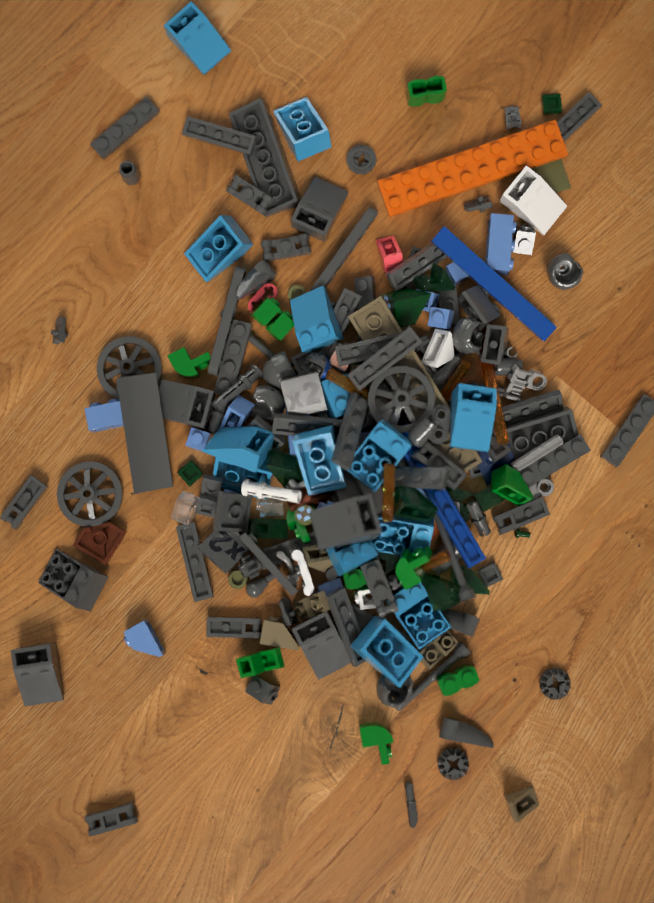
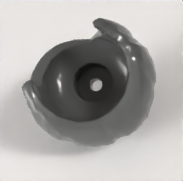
[546,253,584,290]
[451,317,486,354]
[262,351,299,389]
[251,386,286,421]
[376,674,413,708]

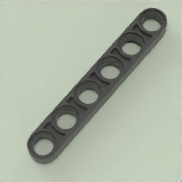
[309,206,379,292]
[208,266,246,376]

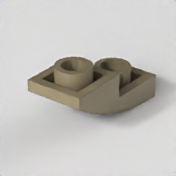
[293,590,330,620]
[419,630,459,670]

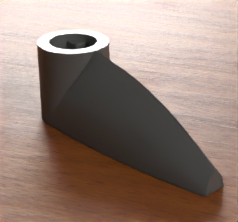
[236,260,277,301]
[439,609,480,637]
[439,717,494,748]

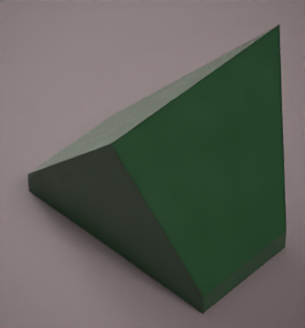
[387,288,432,328]

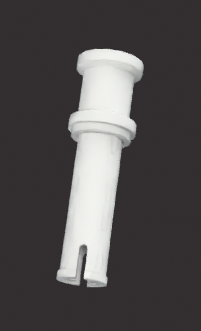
[241,478,302,504]

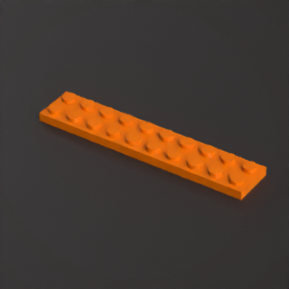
[377,120,568,217]

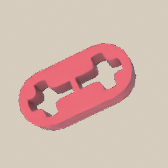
[248,283,278,313]

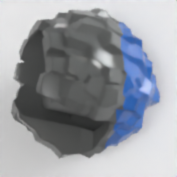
[302,352,333,381]

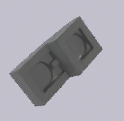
[196,474,224,518]

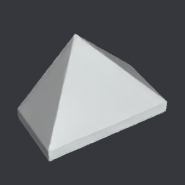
[421,329,455,368]

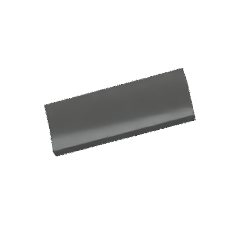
[228,98,301,217]
[116,372,173,494]
[468,406,578,479]

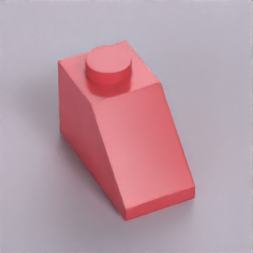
[376,235,403,277]

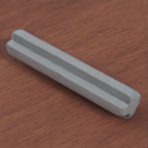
[510,435,564,471]

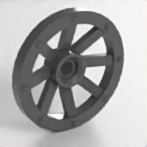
[97,336,162,398]
[368,366,435,433]
[57,461,123,527]

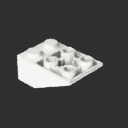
[499,166,567,236]

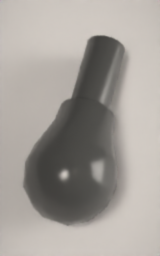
[246,572,275,598]

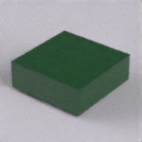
[541,93,562,115]
[177,460,205,487]

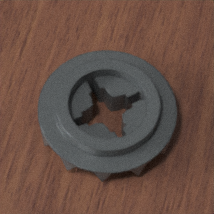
[346,145,376,175]
[539,668,571,700]
[437,748,469,781]

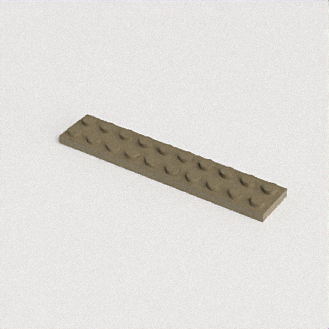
[348,296,483,472]

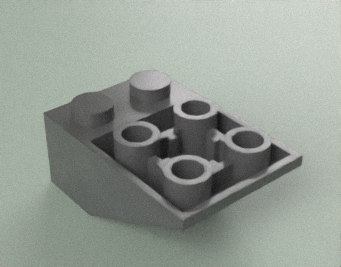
[291,177,349,242]
[159,380,216,430]
[309,494,382,551]
[38,549,109,612]
[292,611,351,680]
[11,642,64,706]

